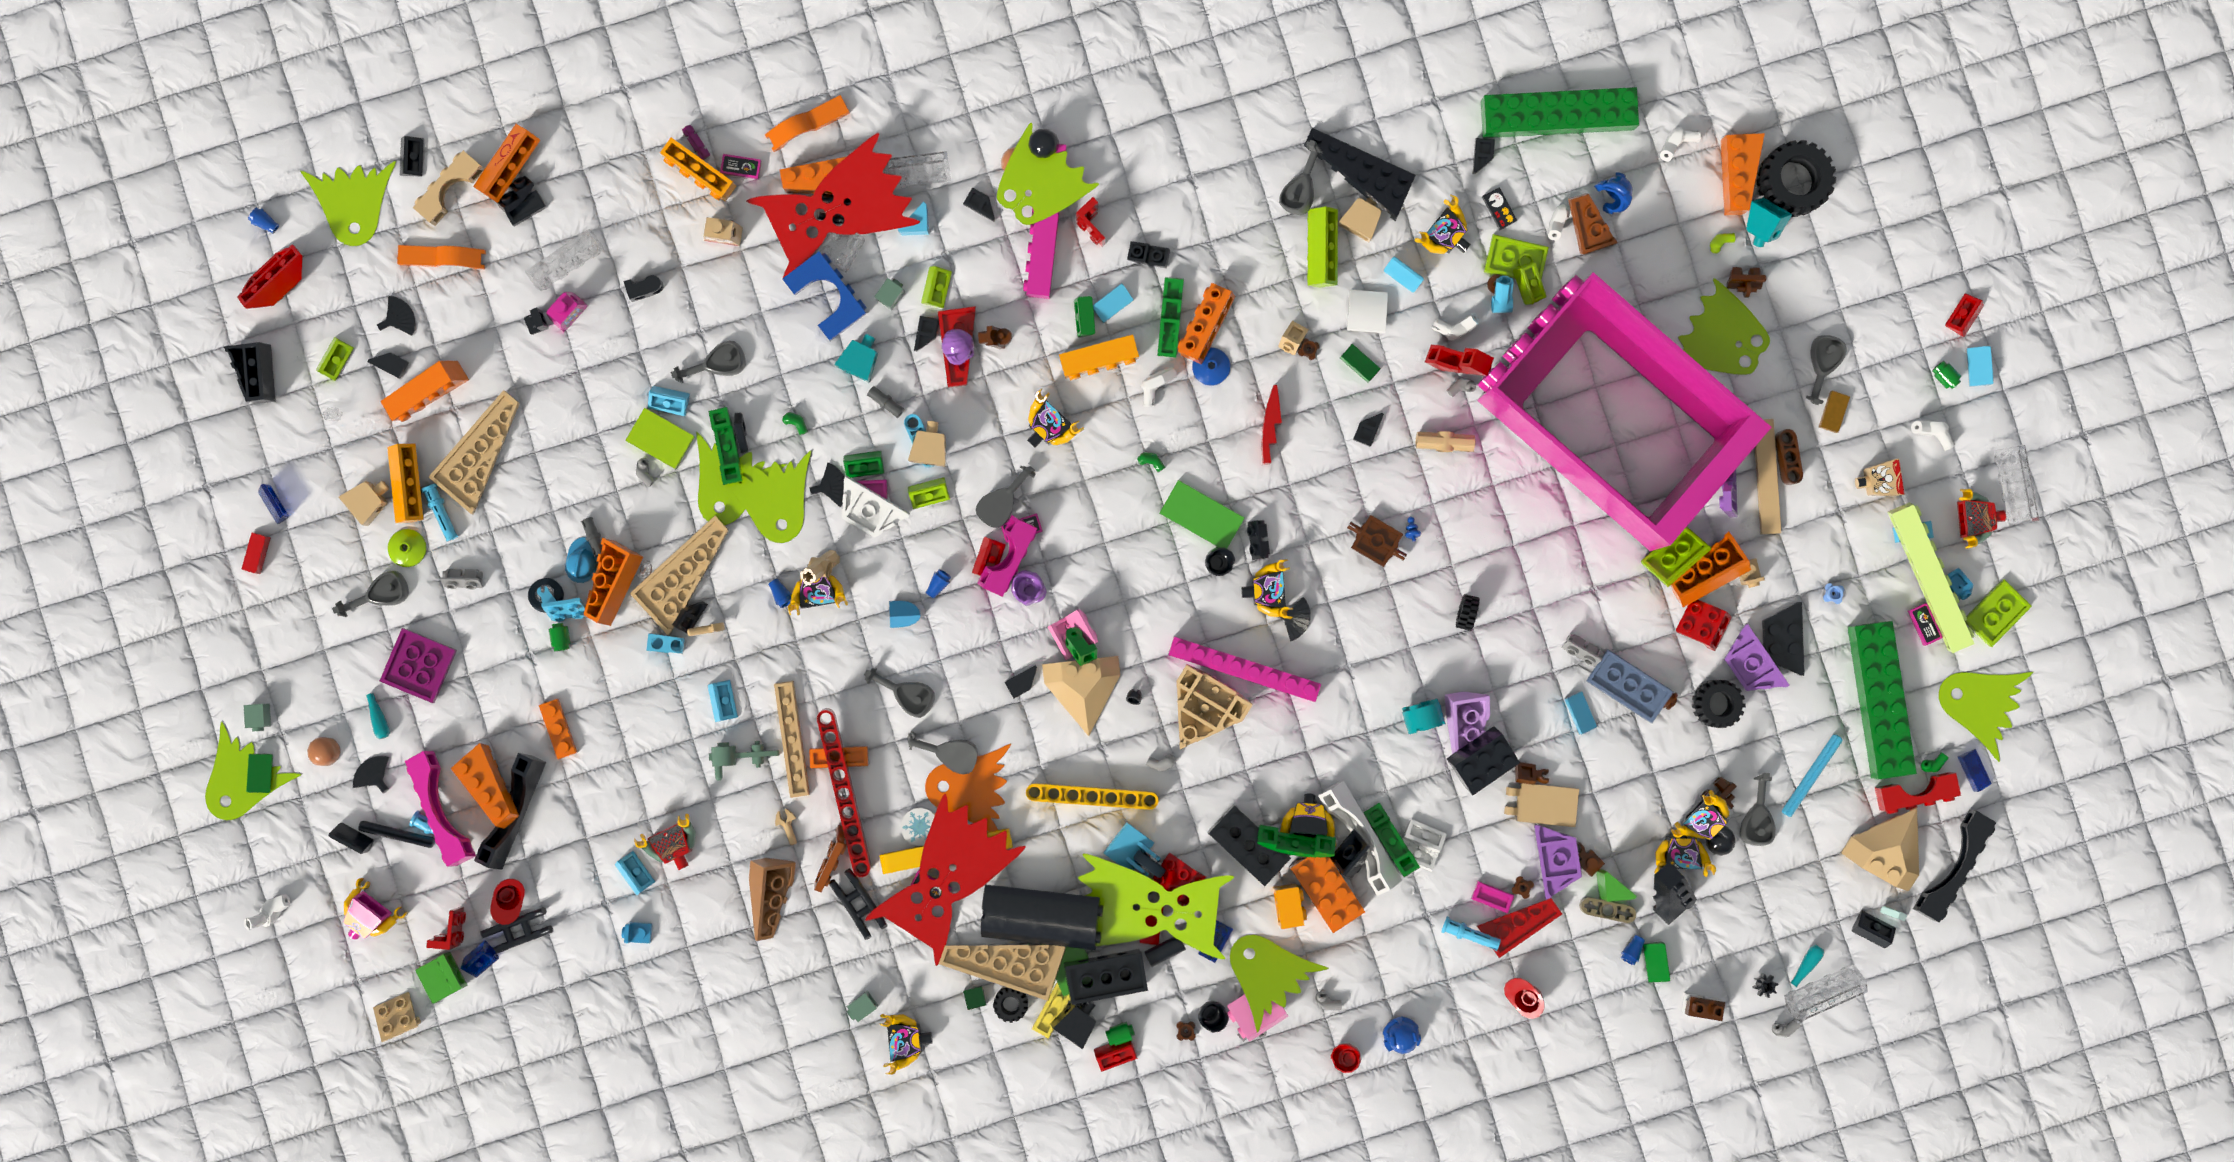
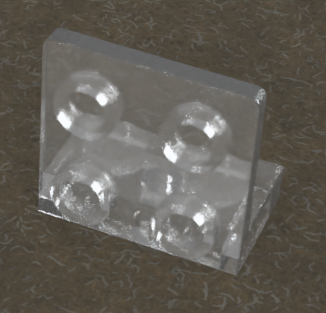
[814,222,865,273]

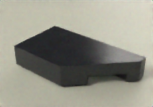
[1472,138,1495,174]
[963,187,995,222]
[914,316,939,352]
[367,353,409,379]
[734,412,748,453]
[1353,413,1384,447]
[672,601,708,633]
[1005,665,1037,699]

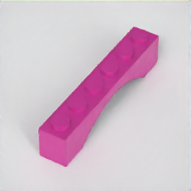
[405,751,476,867]

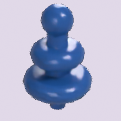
[1405,517,1421,542]

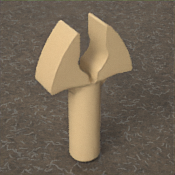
[687,623,725,636]
[775,809,797,845]

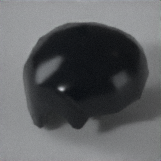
[1028,129,1059,158]
[1205,547,1235,576]
[1706,825,1735,856]
[1198,1001,1229,1033]

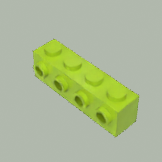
[1307,206,1338,288]

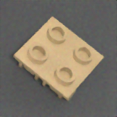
[373,992,421,1042]

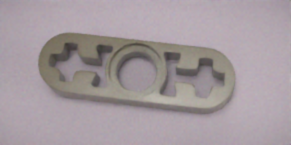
[1579,897,1636,923]

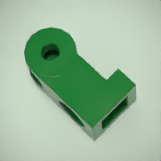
[1065,627,1098,666]

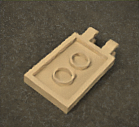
[1504,783,1579,827]

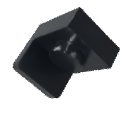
[524,307,549,335]

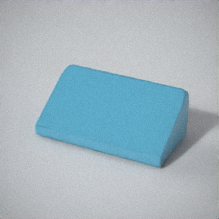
[1384,256,1424,292]
[1093,284,1134,323]
[1967,346,1993,387]
[648,386,690,416]
[708,680,738,722]
[1564,692,1597,735]
[615,851,655,895]

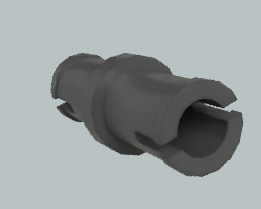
[867,386,905,418]
[581,517,603,557]

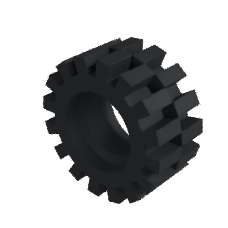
[1456,594,1480,631]
[993,987,1028,1023]

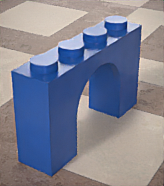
[783,251,867,341]

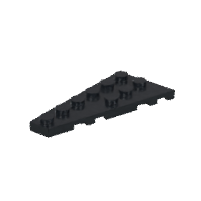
[1304,128,1416,221]

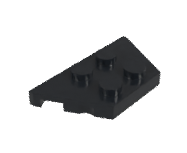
[1762,602,1804,676]

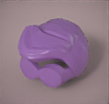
[941,329,974,365]
[1011,570,1047,606]

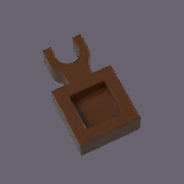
[1515,762,1549,785]
[1577,842,1605,877]

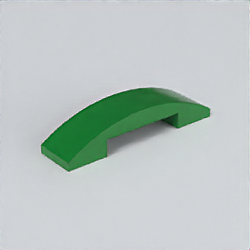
[708,407,742,485]
[1363,803,1421,878]
[1257,825,1336,857]

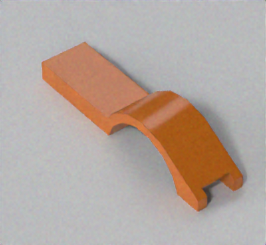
[765,95,850,152]
[397,245,486,269]

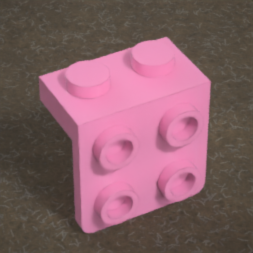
[1048,609,1098,660]

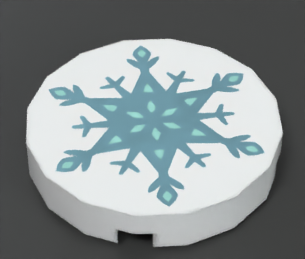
[901,807,935,846]

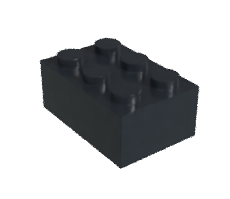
[1447,726,1520,796]

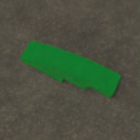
[1157,277,1184,358]

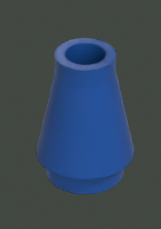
[248,207,279,234]
[926,569,951,598]
[768,579,792,608]
[1621,935,1645,965]

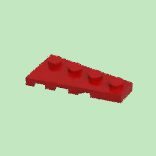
[938,306,976,388]
[1476,898,1562,958]

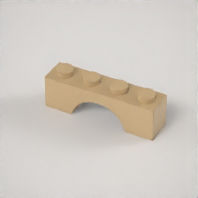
[413,150,485,226]

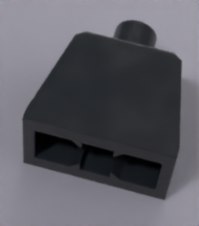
[1050,1002,1096,1049]

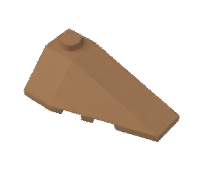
[749,858,796,941]

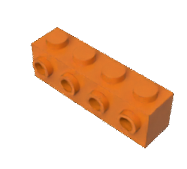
[1178,283,1235,365]

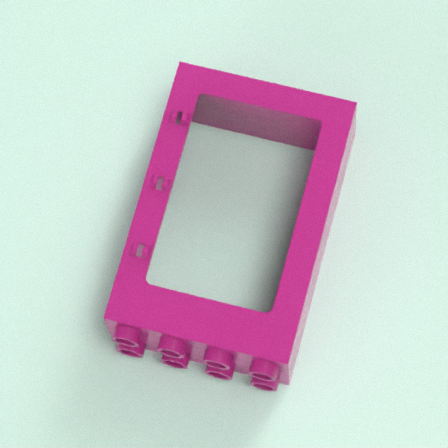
[1477,272,1772,551]

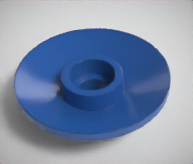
[1192,347,1230,386]

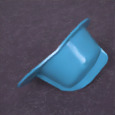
[565,537,597,583]

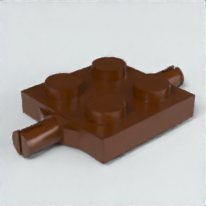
[1347,515,1407,567]

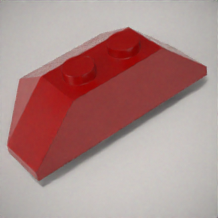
[237,244,303,309]

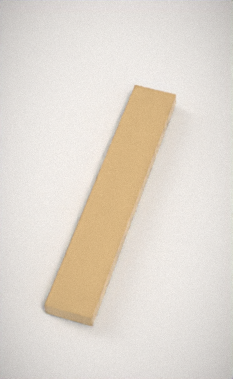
[1755,419,1781,535]
[774,681,810,798]

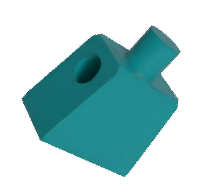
[1746,197,1792,247]
[835,334,878,383]

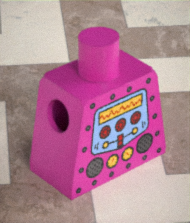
[546,292,588,332]

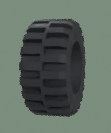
[1757,140,1837,217]

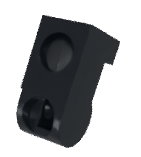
[623,275,663,302]

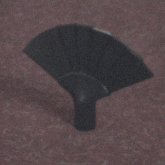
[377,296,416,336]
[809,463,845,507]
[1278,597,1311,642]
[353,756,389,794]

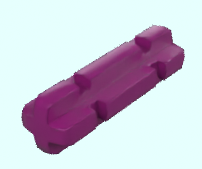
[682,125,710,160]

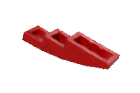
[1261,385,1282,465]

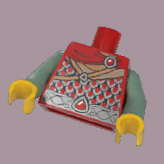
[1957,489,2006,549]
[634,813,696,870]

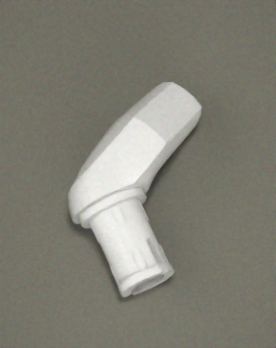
[1660,127,1701,162]
[1548,204,1572,241]
[1431,313,1480,341]
[1141,367,1177,407]
[1911,420,1956,451]
[244,894,290,930]

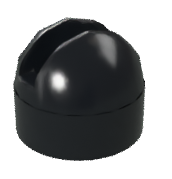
[1126,688,1142,705]

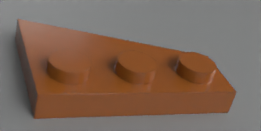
[1568,193,1618,254]
[814,825,847,892]

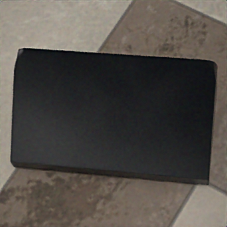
[400,136,424,177]
[328,823,374,854]
[1852,910,1896,948]

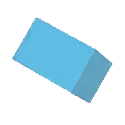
[897,201,929,236]

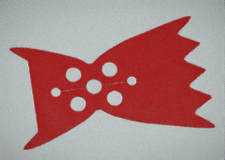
[746,133,920,278]
[865,794,1026,966]

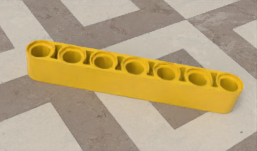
[1026,783,1159,810]
[879,828,1013,874]

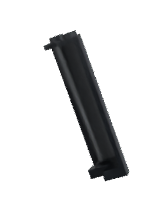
[981,884,1104,950]

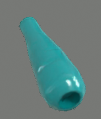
[366,693,390,739]
[1791,945,1824,987]

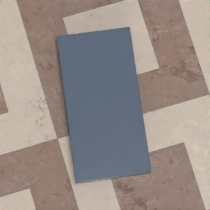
[1586,649,1674,724]

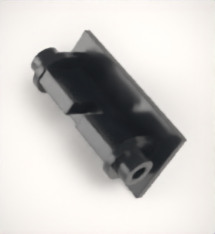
[1247,520,1270,560]

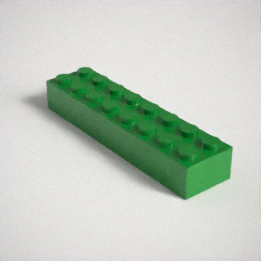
[1481,87,1639,138]
[1847,621,1917,780]

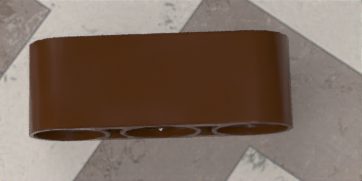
[1775,429,1803,485]

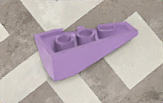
[1445,692,1490,754]

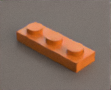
[539,699,577,760]
[809,746,869,768]

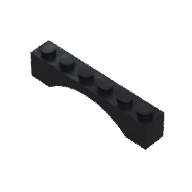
[474,753,546,870]
[1913,809,1997,923]

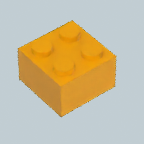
[1273,883,1307,929]

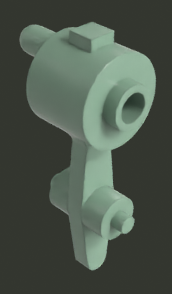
[709,741,779,781]

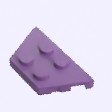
[1724,623,1790,691]
[1534,825,1582,899]

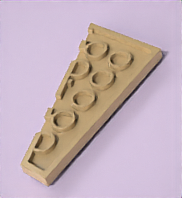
[428,390,520,515]
[630,516,729,636]
[939,945,1066,1001]

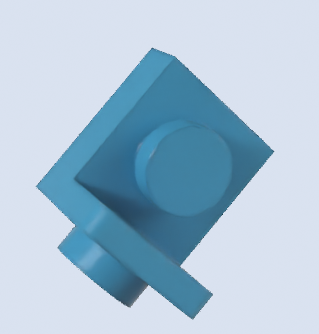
[1948,568,1973,600]
[621,922,652,943]

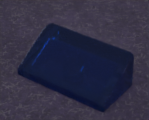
[258,484,289,524]
[1957,749,1992,792]
[460,940,499,978]

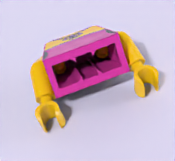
[343,878,407,940]

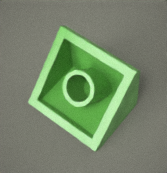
[1596,869,1637,902]

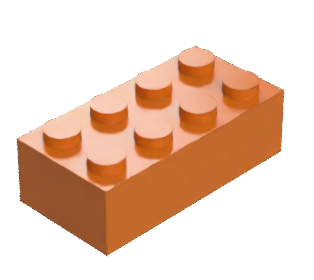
[1289,857,1365,933]

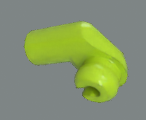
[1710,233,1735,254]

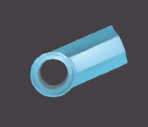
[1491,276,1514,313]

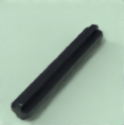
[358,821,435,848]

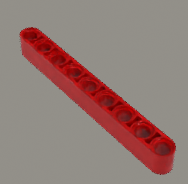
[817,708,871,877]

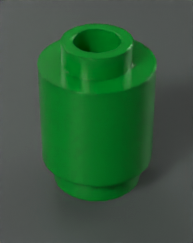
[1932,361,1961,389]
[548,623,571,652]
[1105,1021,1135,1046]

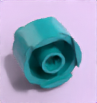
[1402,698,1446,734]

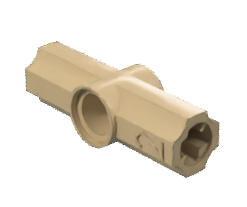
[1415,431,1475,452]
[800,550,840,585]

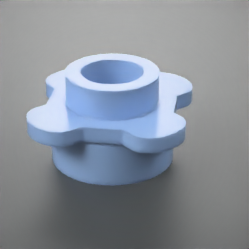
[1823,583,1844,604]

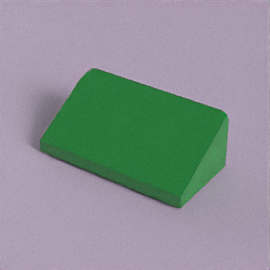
[1074,296,1095,338]
[1340,344,1381,383]
[843,451,884,478]
[246,753,273,793]
[1643,941,1670,983]

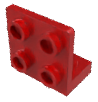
[1076,197,1105,247]
[1676,600,1732,651]
[1152,853,1206,906]
[426,907,466,950]

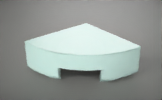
[1880,906,1907,922]

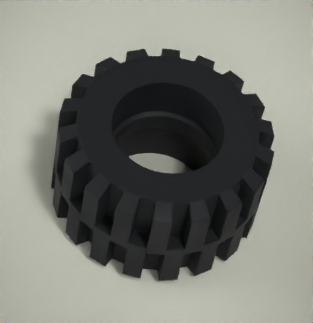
[1692,680,1746,728]

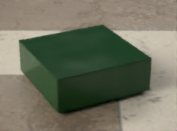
[963,986,987,1010]

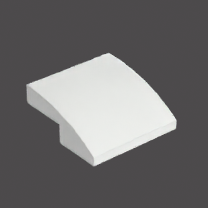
[1347,290,1388,333]
[1402,819,1447,872]

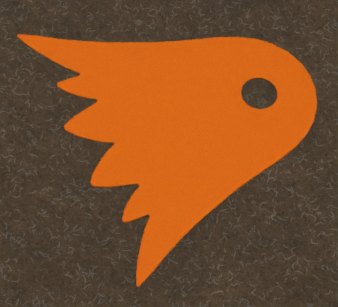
[925,744,1011,832]

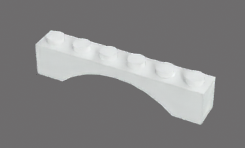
[1318,780,1402,896]

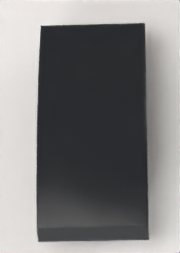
[496,176,534,214]
[1127,241,1170,268]

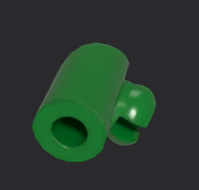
[782,412,808,435]
[1137,452,1166,473]
[1921,752,1949,772]

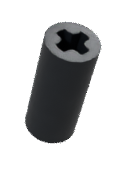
[1144,937,1186,967]

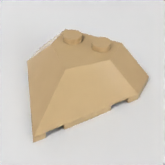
[1042,656,1120,736]
[1176,664,1253,749]
[1841,807,1919,891]

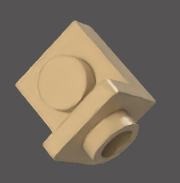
[1278,321,1309,355]
[1739,558,1765,588]

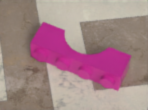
[977,515,1037,597]

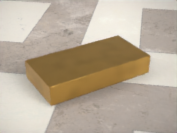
[1819,391,1850,433]

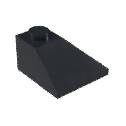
[1330,829,1370,878]

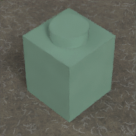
[874,278,905,310]
[244,704,271,732]
[847,990,878,1022]

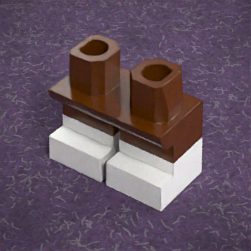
[1681,993,1725,1021]

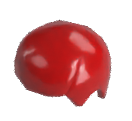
[1331,1043,1362,1073]

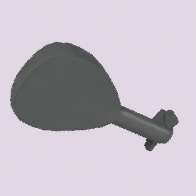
[1279,140,1323,215]
[1806,335,1847,405]
[670,341,746,383]
[976,465,1036,528]
[332,571,409,617]
[864,668,935,718]
[907,731,978,774]
[1740,773,1776,846]

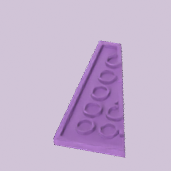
[1719,470,1738,518]

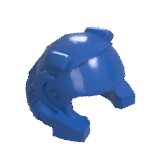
[1594,172,1633,214]
[1383,1016,1421,1054]

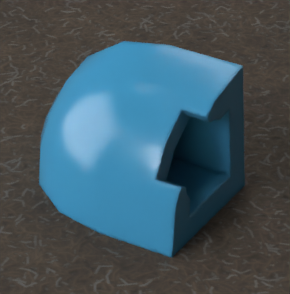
[889,601,921,628]

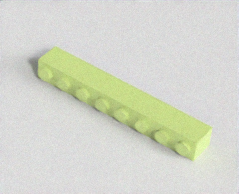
[1888,502,1975,653]

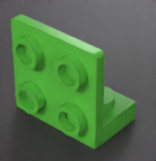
[415,952,468,1004]

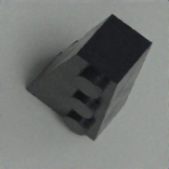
[223,342,276,404]
[1653,862,1697,925]

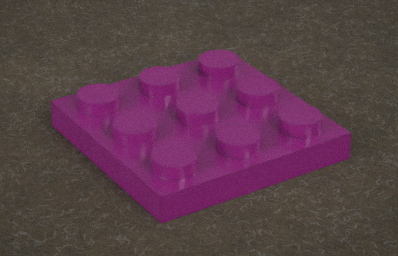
[379,628,457,703]

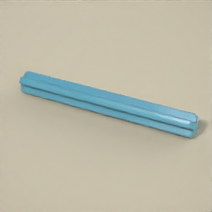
[1782,734,1843,817]

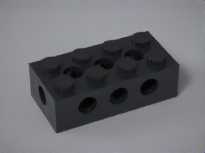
[1207,804,1291,886]
[1064,949,1148,1005]

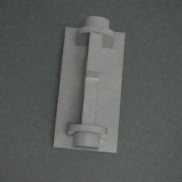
[440,569,483,590]
[1561,634,1604,667]

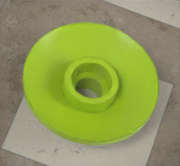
[388,529,427,567]

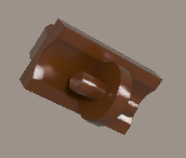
[1726,267,1766,298]
[978,326,1012,349]
[1700,777,1737,809]

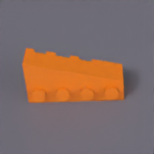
[1721,133,1765,215]
[779,157,846,195]
[380,361,469,422]
[1671,531,1751,607]
[583,538,643,626]
[451,743,519,828]

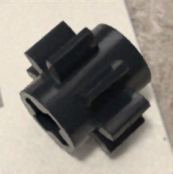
[1752,973,1779,998]

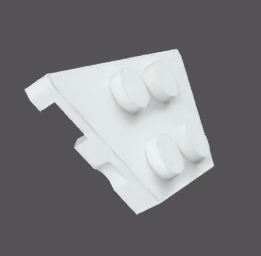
[842,475,910,538]

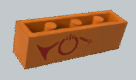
[473,124,540,203]

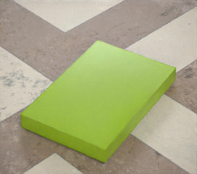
[1484,234,1549,280]
[625,408,695,469]
[1641,527,1711,587]
[1965,579,2032,647]

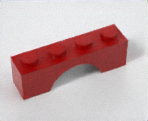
[1425,344,1494,376]
[1875,772,1961,814]

